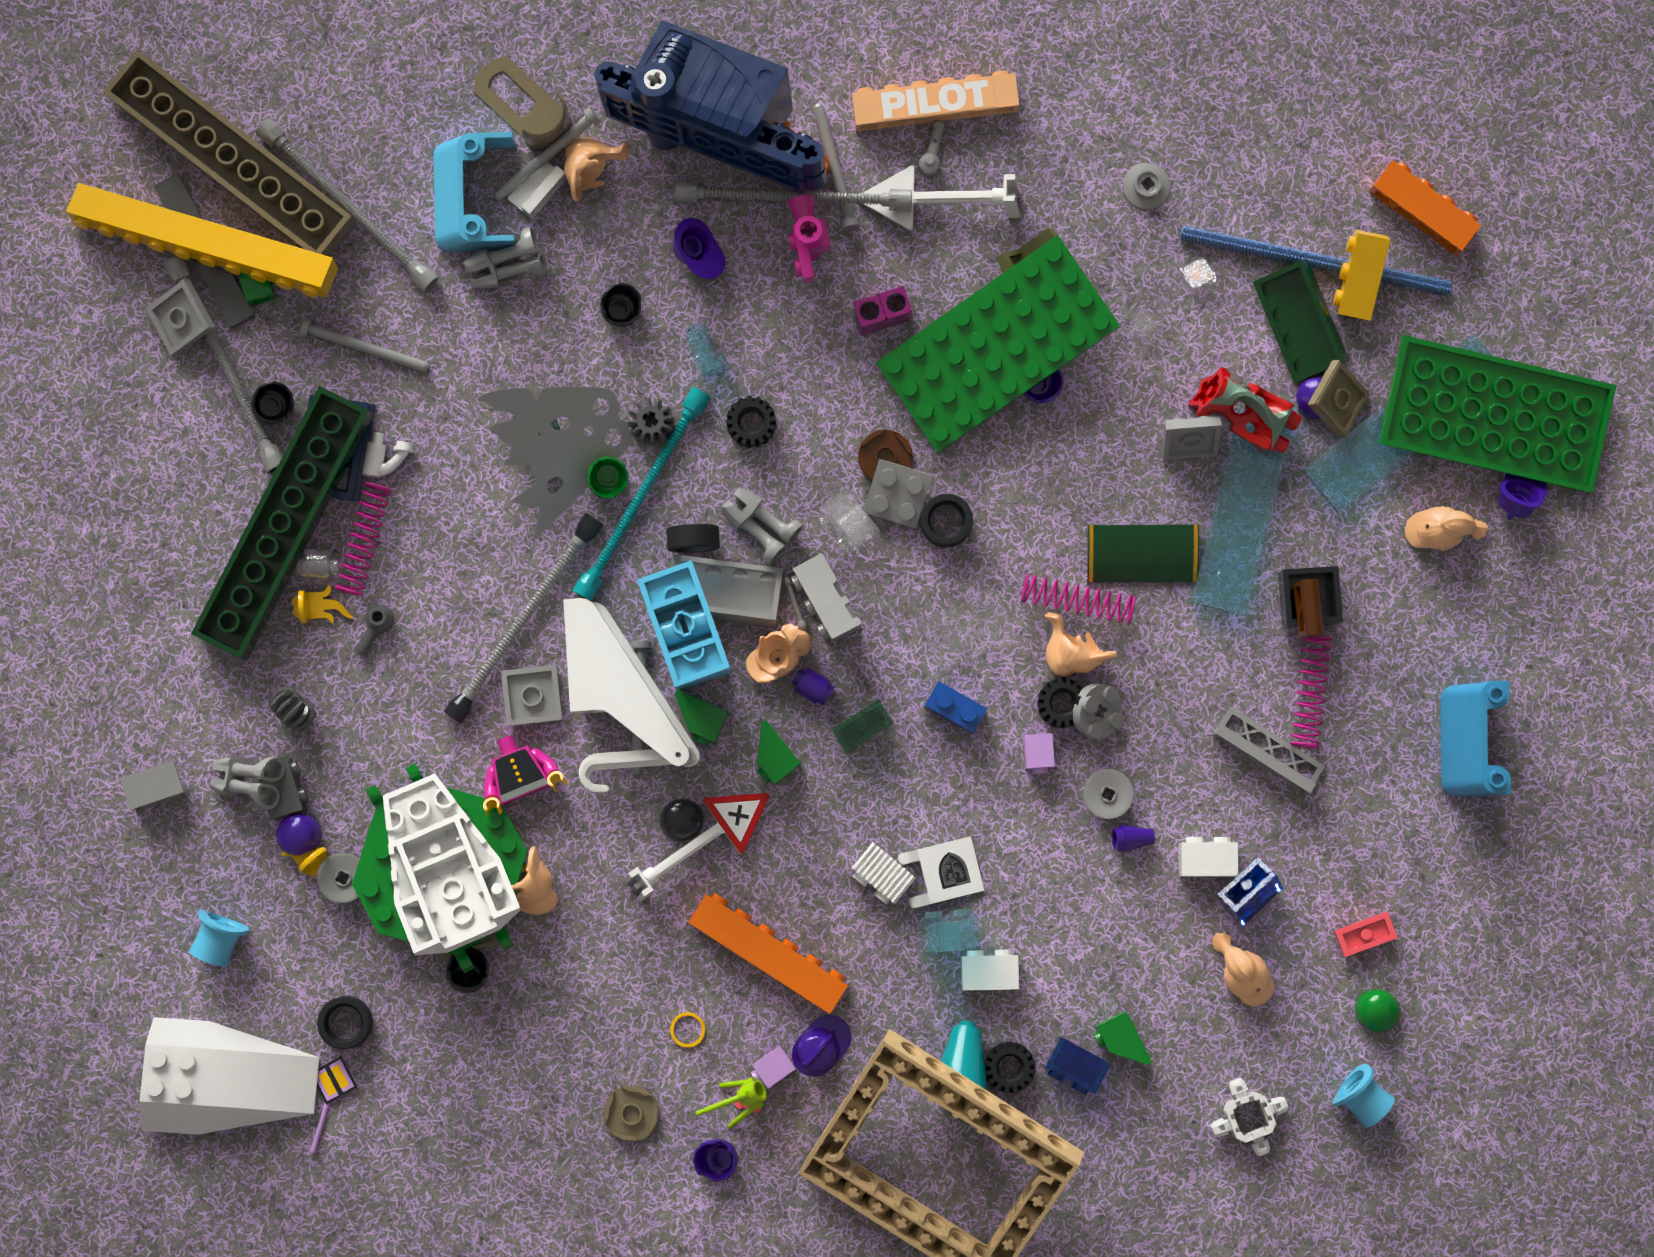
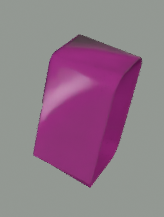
[853,286,912,336]

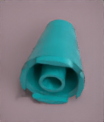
[941,1021,988,1091]

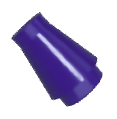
[1112,825,1155,853]

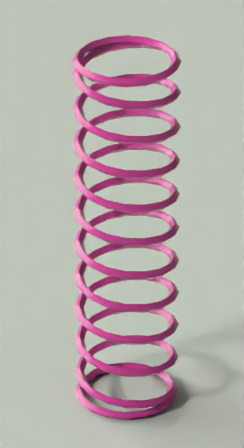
[335,482,392,596]
[1021,573,1136,625]
[1290,636,1333,748]

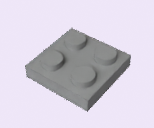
[146,279,215,356]
[1162,416,1222,461]
[863,459,932,528]
[501,665,563,727]

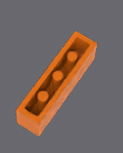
[1369,160,1481,257]

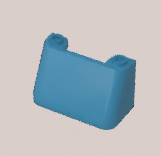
[1440,681,1511,797]

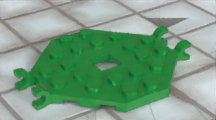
[352,763,528,973]

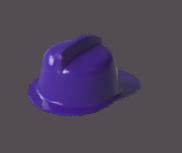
[673,218,725,279]
[1499,474,1548,520]
[792,1015,852,1077]

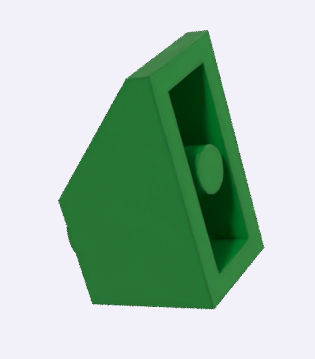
[675,689,729,746]
[757,720,801,785]
[1093,1011,1152,1065]

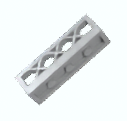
[1212,706,1325,795]

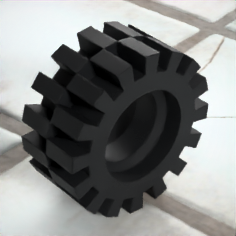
[726,396,776,448]
[1037,677,1084,728]
[985,1042,1036,1093]

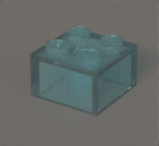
[919,909,980,953]

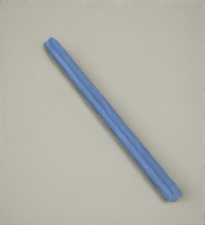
[1180,225,1452,296]

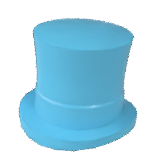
[189,909,250,967]
[1332,1064,1395,1128]

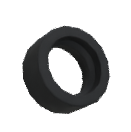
[920,494,973,548]
[666,524,720,553]
[317,996,373,1050]

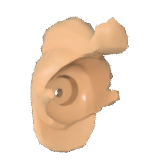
[564,137,630,203]
[1405,506,1490,551]
[1044,612,1118,678]
[746,623,812,683]
[511,846,559,915]
[1212,933,1275,1007]

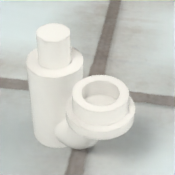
[362,432,414,478]

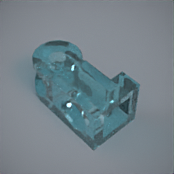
[687,323,729,379]

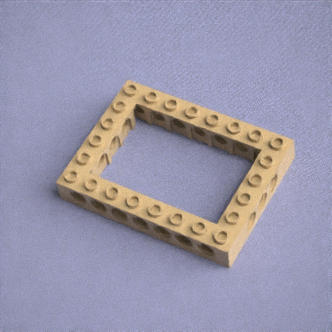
[798,1029,1084,1257]

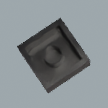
[1278,566,1343,628]

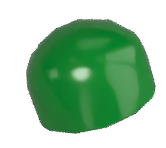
[586,456,628,499]
[1354,988,1401,1033]

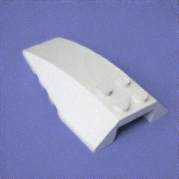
[383,774,521,955]
[140,1018,320,1135]

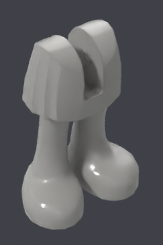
[463,227,548,289]
[721,487,803,564]
[209,757,285,810]

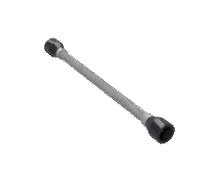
[443,513,604,724]

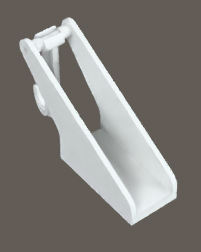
[563,598,701,793]

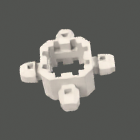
[1210,1077,1289,1156]

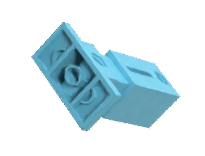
[637,560,732,691]

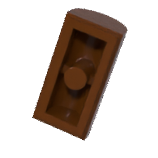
[1293,579,1325,638]

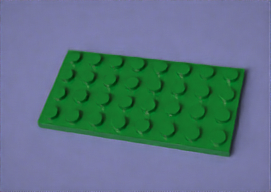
[876,235,1121,453]
[1378,335,1617,493]

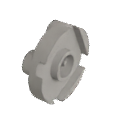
[1073,683,1124,740]

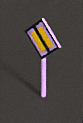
[310,1056,358,1154]

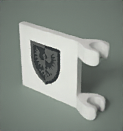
[898,836,984,908]

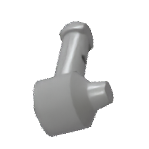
[919,120,945,177]

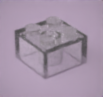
[818,487,880,558]

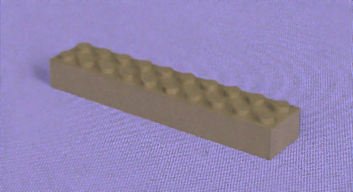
[103,50,356,256]

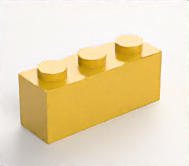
[1333,229,1391,321]

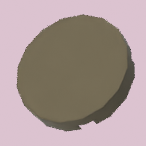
[603,1085,660,1142]

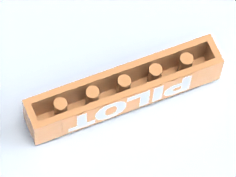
[852,71,1019,132]

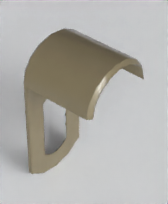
[473,57,571,150]

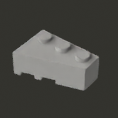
[791,553,862,644]

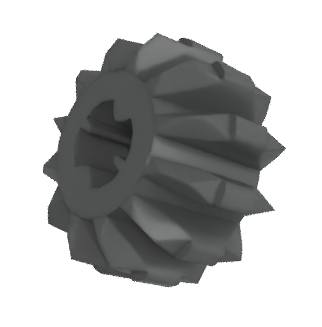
[627,398,675,446]
[268,686,316,732]

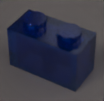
[1217,857,1283,926]
[1044,1036,1111,1096]

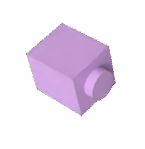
[1023,733,1055,774]
[751,1045,796,1088]

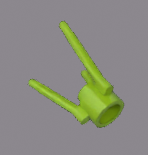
[695,1077,767,1129]

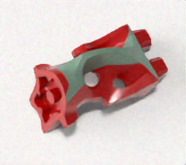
[1188,367,1302,453]

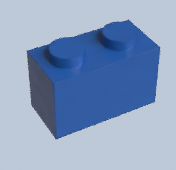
[924,681,987,734]

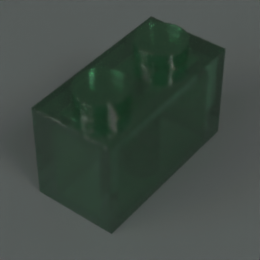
[831,700,893,754]

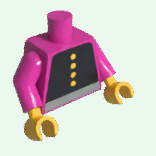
[483,735,568,817]

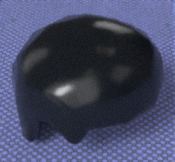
[600,282,642,328]
[251,381,295,425]
[659,799,704,841]
[446,947,489,993]

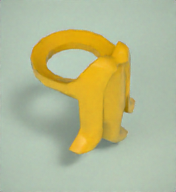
[291,584,353,624]
[281,847,328,877]

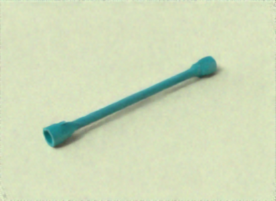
[572,387,711,601]

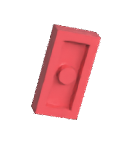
[1334,912,1397,957]

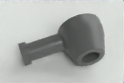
[355,605,394,655]

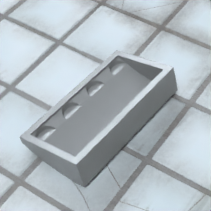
[672,554,783,628]

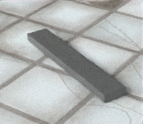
[154,173,256,329]

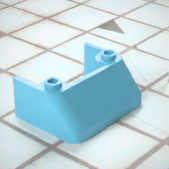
[434,132,517,252]

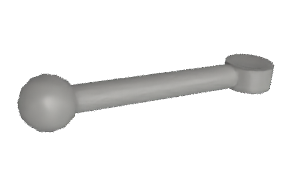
[783,575,808,631]

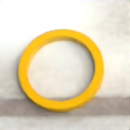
[670,1012,705,1048]

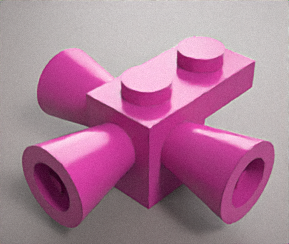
[787,194,831,284]

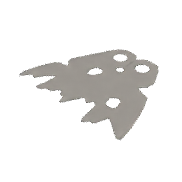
[478,387,632,539]

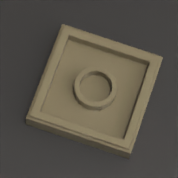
[1308,360,1370,438]

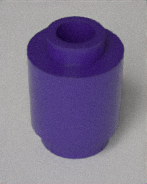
[792,667,835,705]

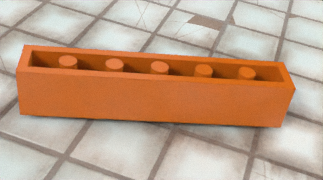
[688,892,848,1014]

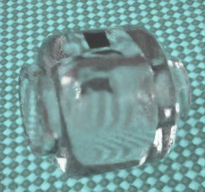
[297,549,339,585]

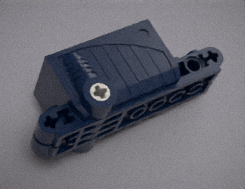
[594,20,827,194]

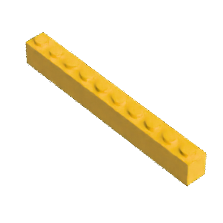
[66,183,338,298]

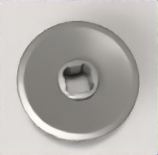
[1123,163,1171,210]
[1083,769,1134,819]
[317,853,360,903]

